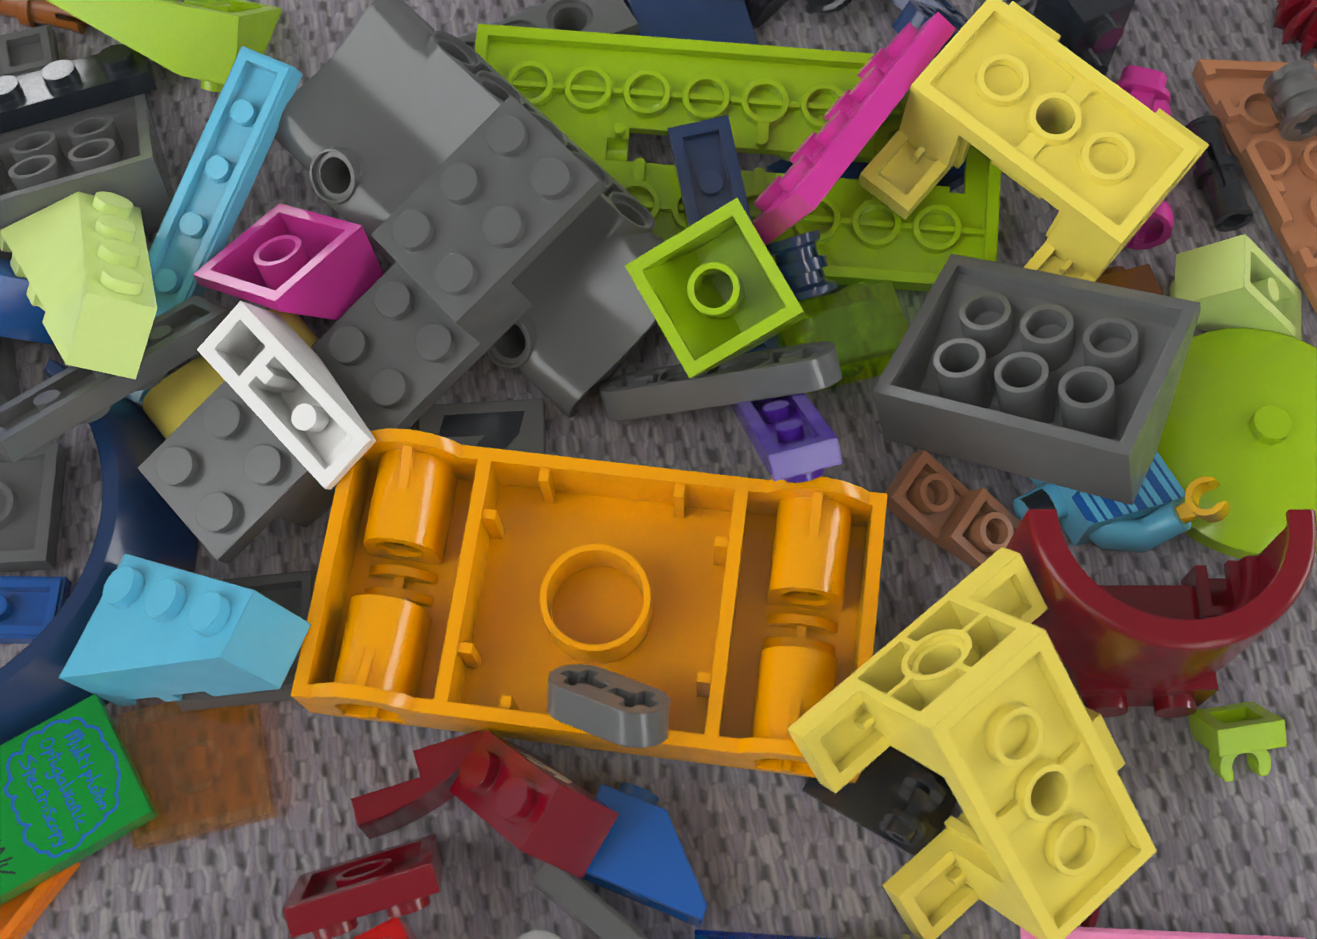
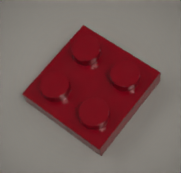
[283,833,443,939]

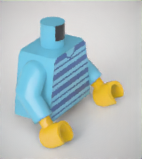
[1013,452,1230,553]

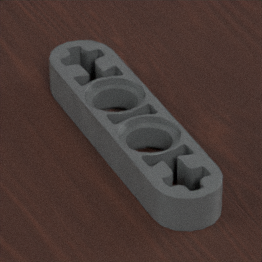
[599,341,842,421]

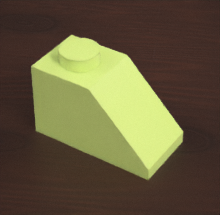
[1170,234,1302,340]

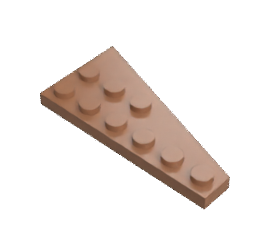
[1192,59,1317,315]

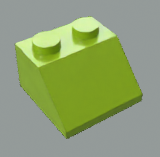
[625,198,807,379]

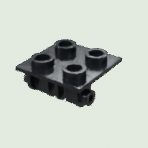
[802,746,957,856]

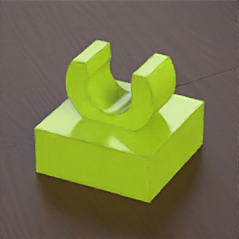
[1189,701,1287,782]

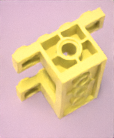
[858,0,1209,282]
[787,547,1157,939]

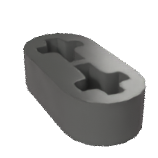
[547,664,671,748]

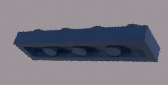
[668,115,780,354]

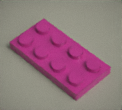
[752,12,956,246]

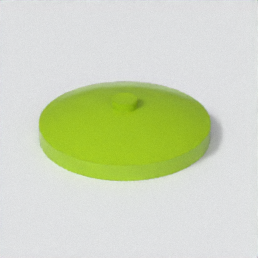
[1157,328,1317,559]

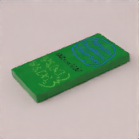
[0,694,159,906]

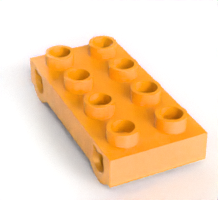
[291,428,887,783]

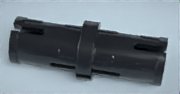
[1185,115,1253,232]

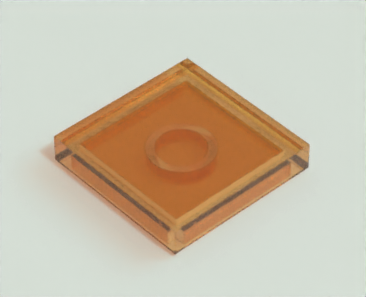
[118,701,277,851]

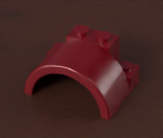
[1006,509,1317,718]

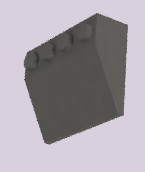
[0,93,175,261]
[872,254,1200,505]

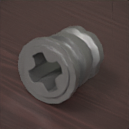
[1262,60,1317,141]

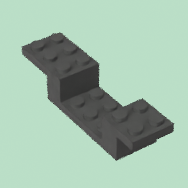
[138,95,606,564]

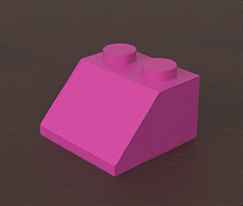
[193,203,383,320]

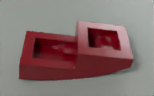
[351,730,483,839]

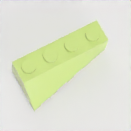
[0,191,158,379]

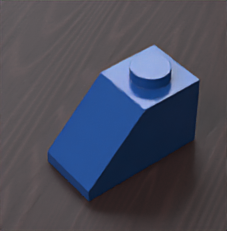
[574,782,707,929]

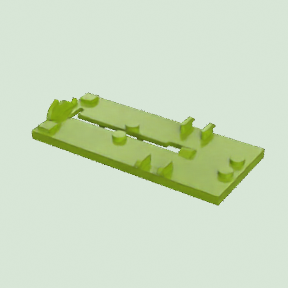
[474,23,1001,292]

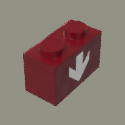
[449,729,619,879]

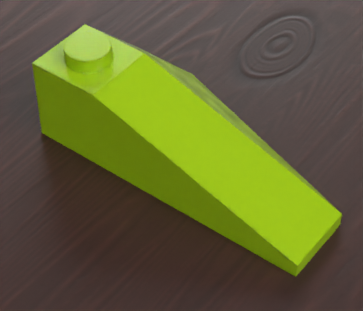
[46,0,282,93]

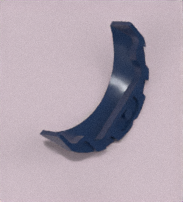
[0,359,198,745]

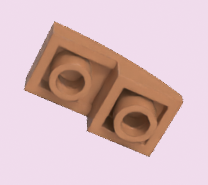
[884,449,1020,569]

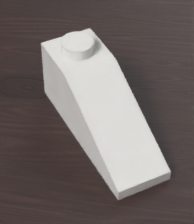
[197,301,376,490]

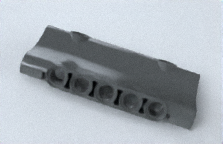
[274,0,664,418]

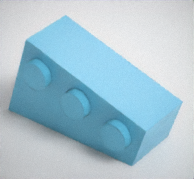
[59,554,311,707]

